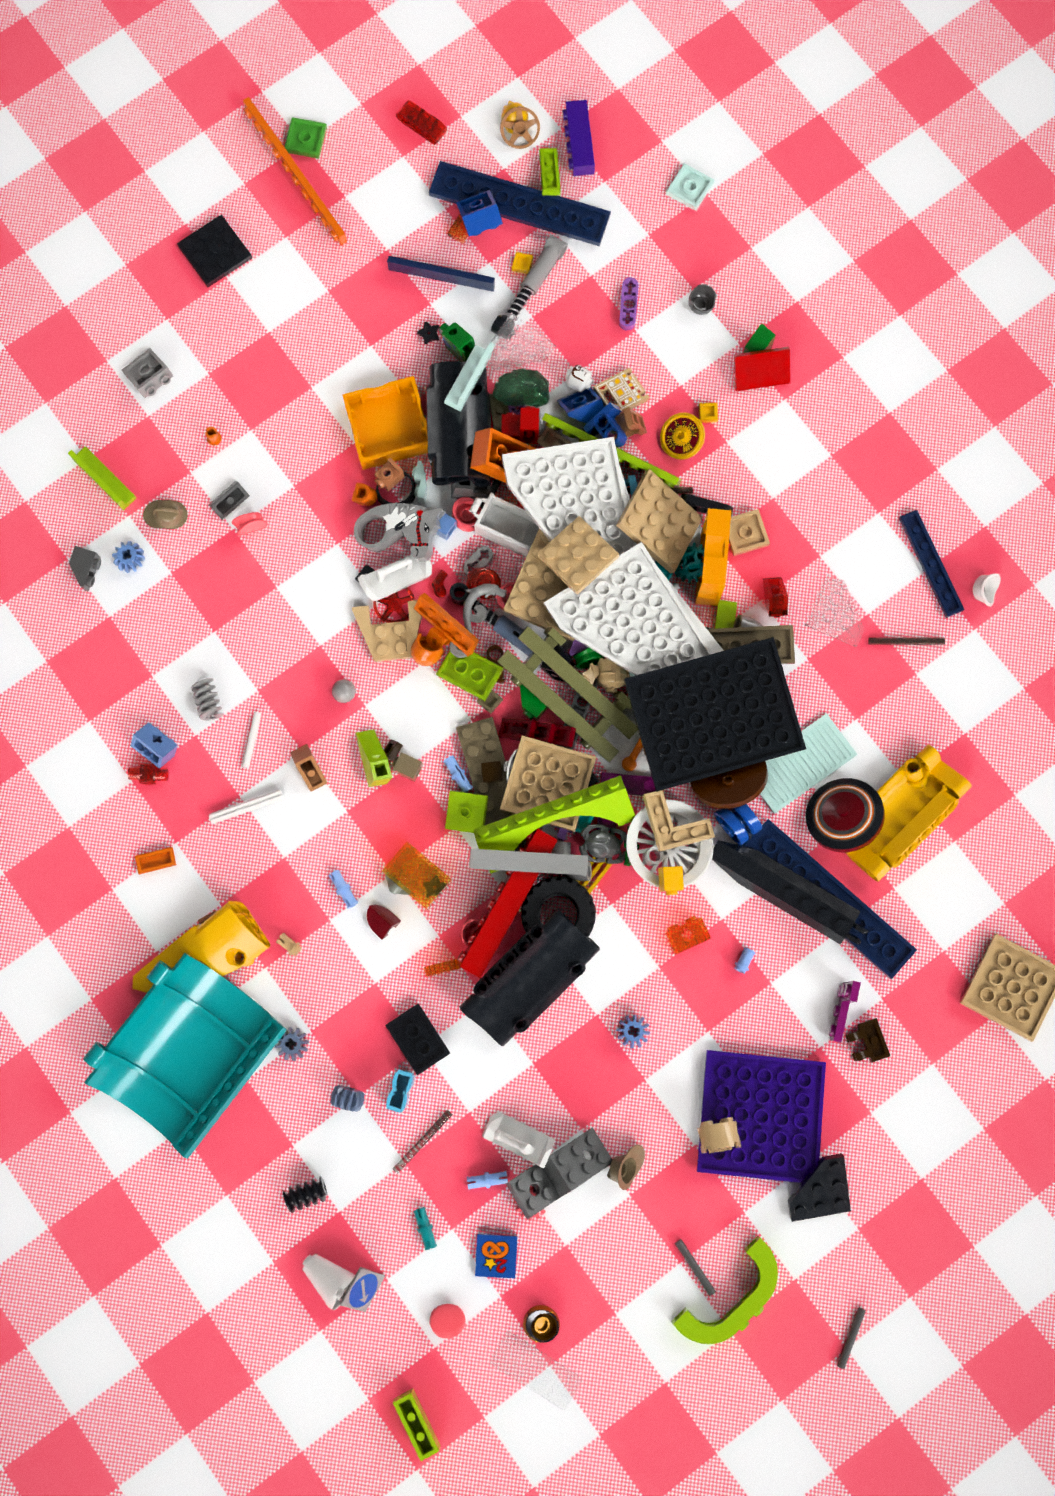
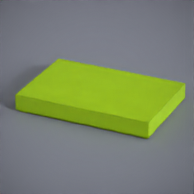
[436,651,504,701]

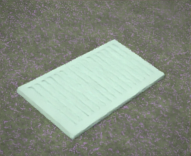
[760,713,858,814]

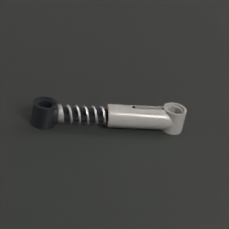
[491,235,568,340]

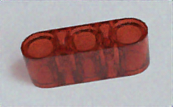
[396,100,448,145]

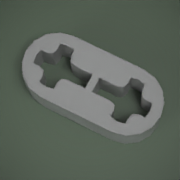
[463,546,493,578]

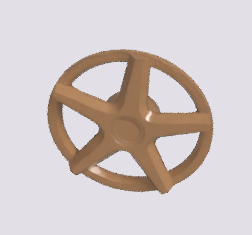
[500,106,540,149]

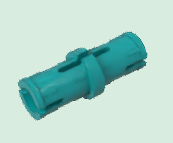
[413,1207,437,1251]

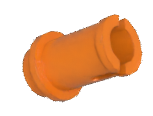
[205,426,222,446]

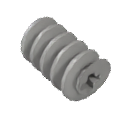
[191,678,224,721]

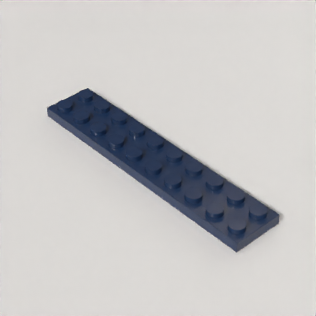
[429,161,611,247]
[744,819,917,979]

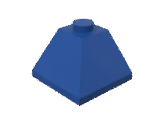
[557,387,604,424]

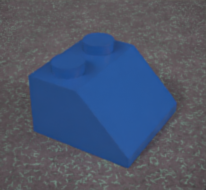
[456,190,503,237]

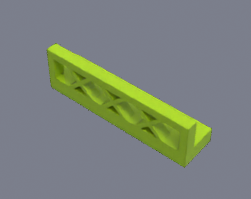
[68,446,137,511]

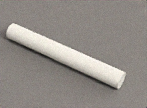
[242,712,262,769]

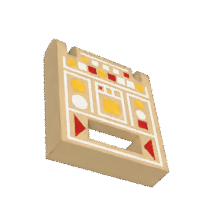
[593,368,650,417]

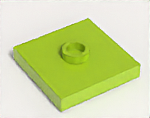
[445,791,488,833]

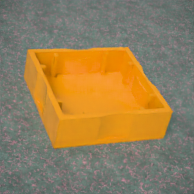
[342,376,428,470]
[695,508,731,606]

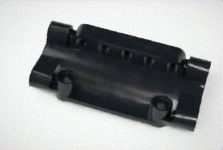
[459,909,601,1047]

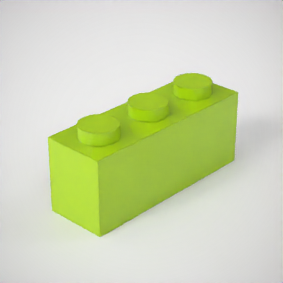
[393,1388,441,1461]

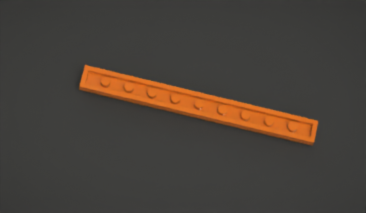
[243,97,347,246]

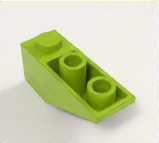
[355,729,392,787]

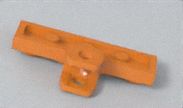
[414,593,479,656]

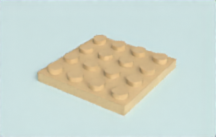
[616,469,703,573]
[500,736,596,832]
[960,934,1055,1042]

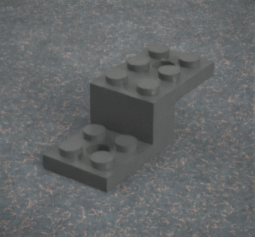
[506,1127,613,1220]

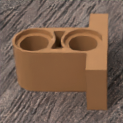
[604,407,647,440]

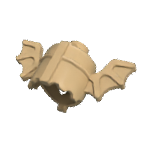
[581,658,630,694]

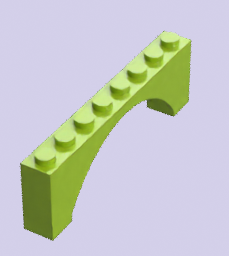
[473,775,635,874]

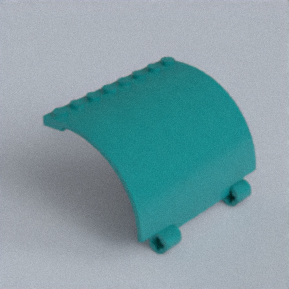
[83,953,287,1159]

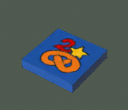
[475,1234,518,1279]

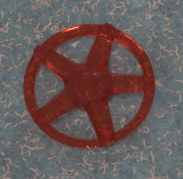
[373,587,415,623]

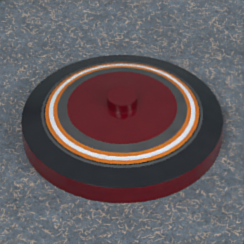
[805,778,885,853]

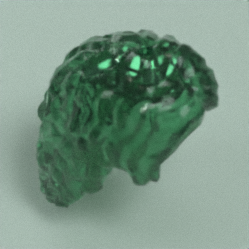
[493,368,550,408]

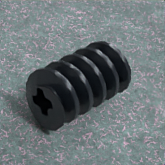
[283,1176,327,1213]

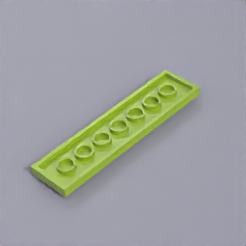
[542,413,682,488]

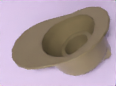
[143,500,188,529]
[607,1145,645,1190]

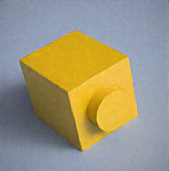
[658,866,684,895]

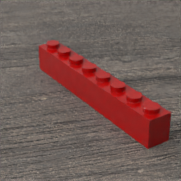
[457,829,558,978]

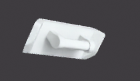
[357,554,432,601]
[482,1111,555,1168]

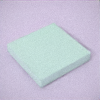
[665,163,715,211]

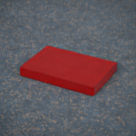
[734,346,791,392]

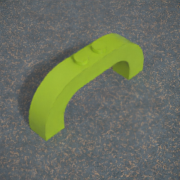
[671,1236,778,1344]

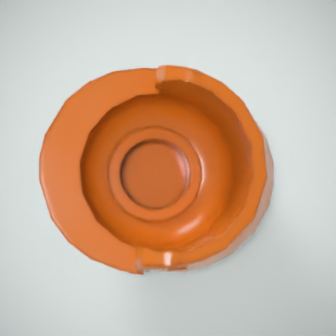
[411,633,444,666]

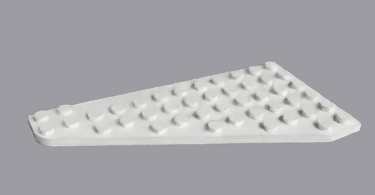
[501,437,637,556]
[543,542,724,675]

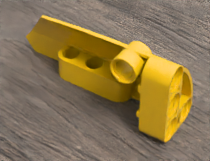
[132,901,270,993]

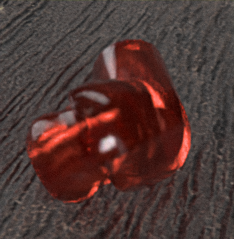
[431,570,448,598]

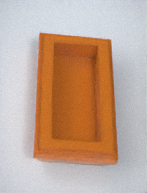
[135,846,177,875]

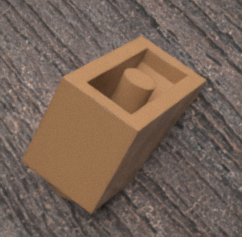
[290,744,328,792]

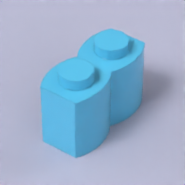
[386,1069,415,1113]

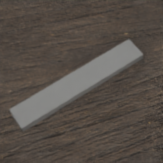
[469,849,588,875]

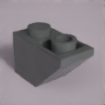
[69,546,102,592]

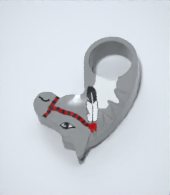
[354,503,446,562]

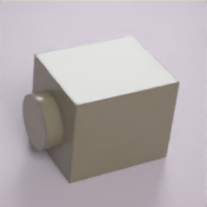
[392,752,423,782]

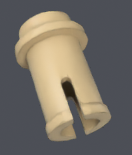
[276,933,302,956]

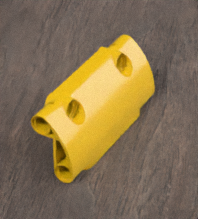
[846,744,972,882]

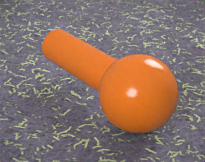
[622,738,643,772]

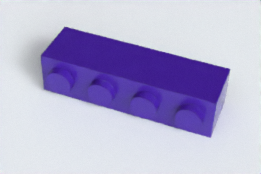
[562,99,595,176]

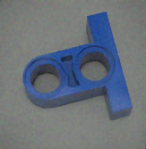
[583,402,627,447]

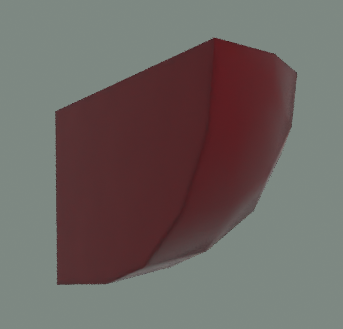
[367,904,401,940]

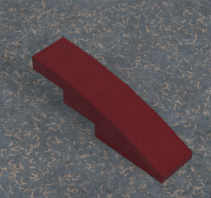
[498,718,576,747]

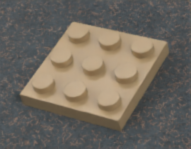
[537,516,619,595]

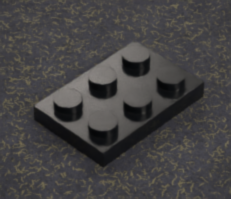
[385,1003,451,1076]

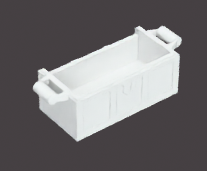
[469,493,539,557]

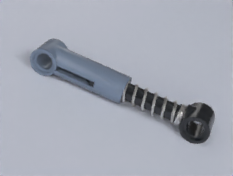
[450,582,542,666]

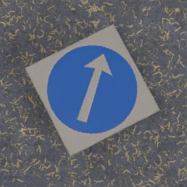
[340,1267,385,1313]

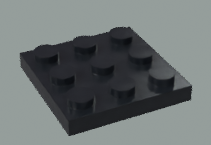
[177,214,253,287]

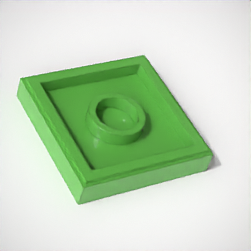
[284,117,327,159]

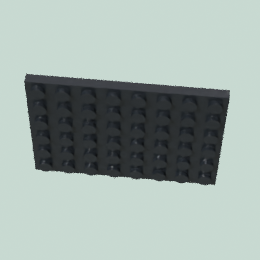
[624,637,806,792]

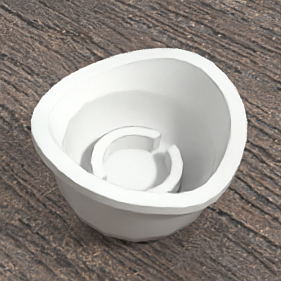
[973,573,1001,606]

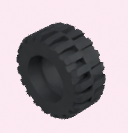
[521,876,596,937]

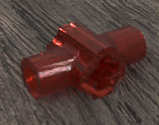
[128,763,169,785]

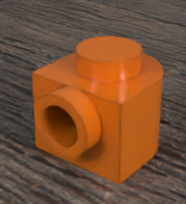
[352,483,377,506]

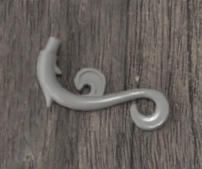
[449,583,507,658]

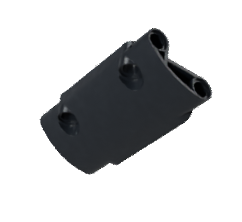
[427,361,491,487]

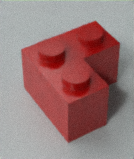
[501,406,539,443]

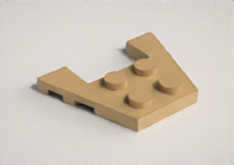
[352,600,422,662]

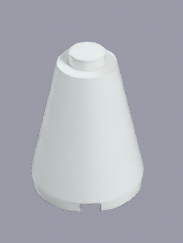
[303,1254,355,1310]

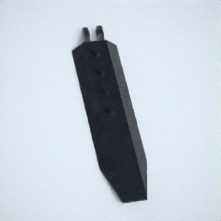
[712,840,868,945]

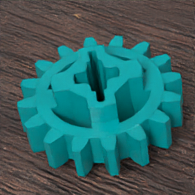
[674,542,704,583]

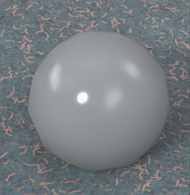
[332,679,356,703]

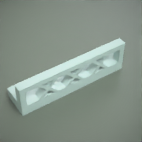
[444,342,495,412]

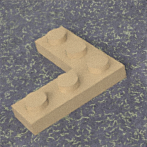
[643,790,715,852]

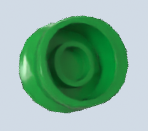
[573,648,605,670]

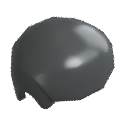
[688,284,717,315]

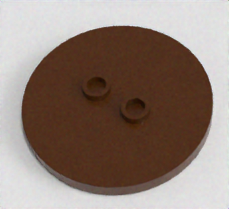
[690,761,768,809]

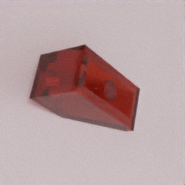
[763,577,788,617]

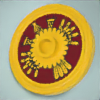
[660,413,705,460]

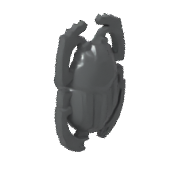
[579,824,627,864]

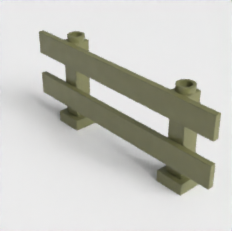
[497,626,638,763]

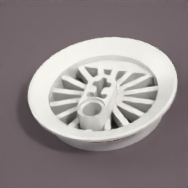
[626,800,714,888]

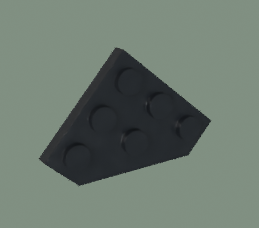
[788,1153,851,1222]

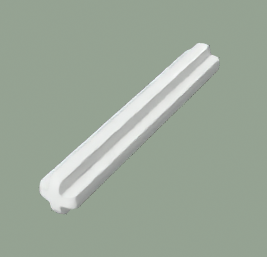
[209,790,283,824]

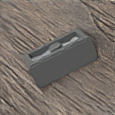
[208,481,250,520]

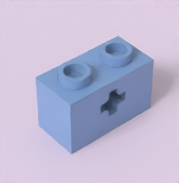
[130,722,178,769]

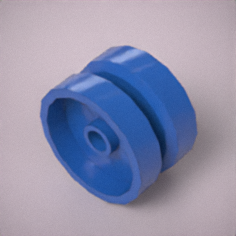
[714,804,763,846]

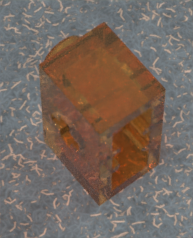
[664,916,711,955]

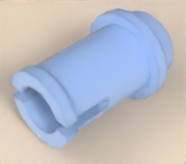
[734,947,755,974]

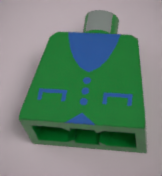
[439,323,475,362]

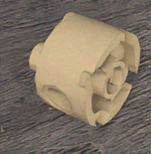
[697,1117,741,1154]

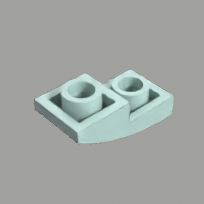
[412,460,427,504]

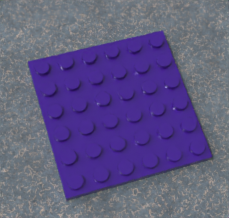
[696,1050,826,1183]

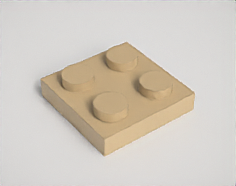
[729,509,770,556]

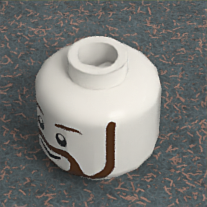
[565,365,593,392]

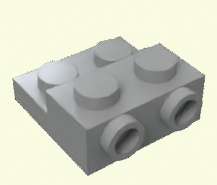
[121,348,174,398]

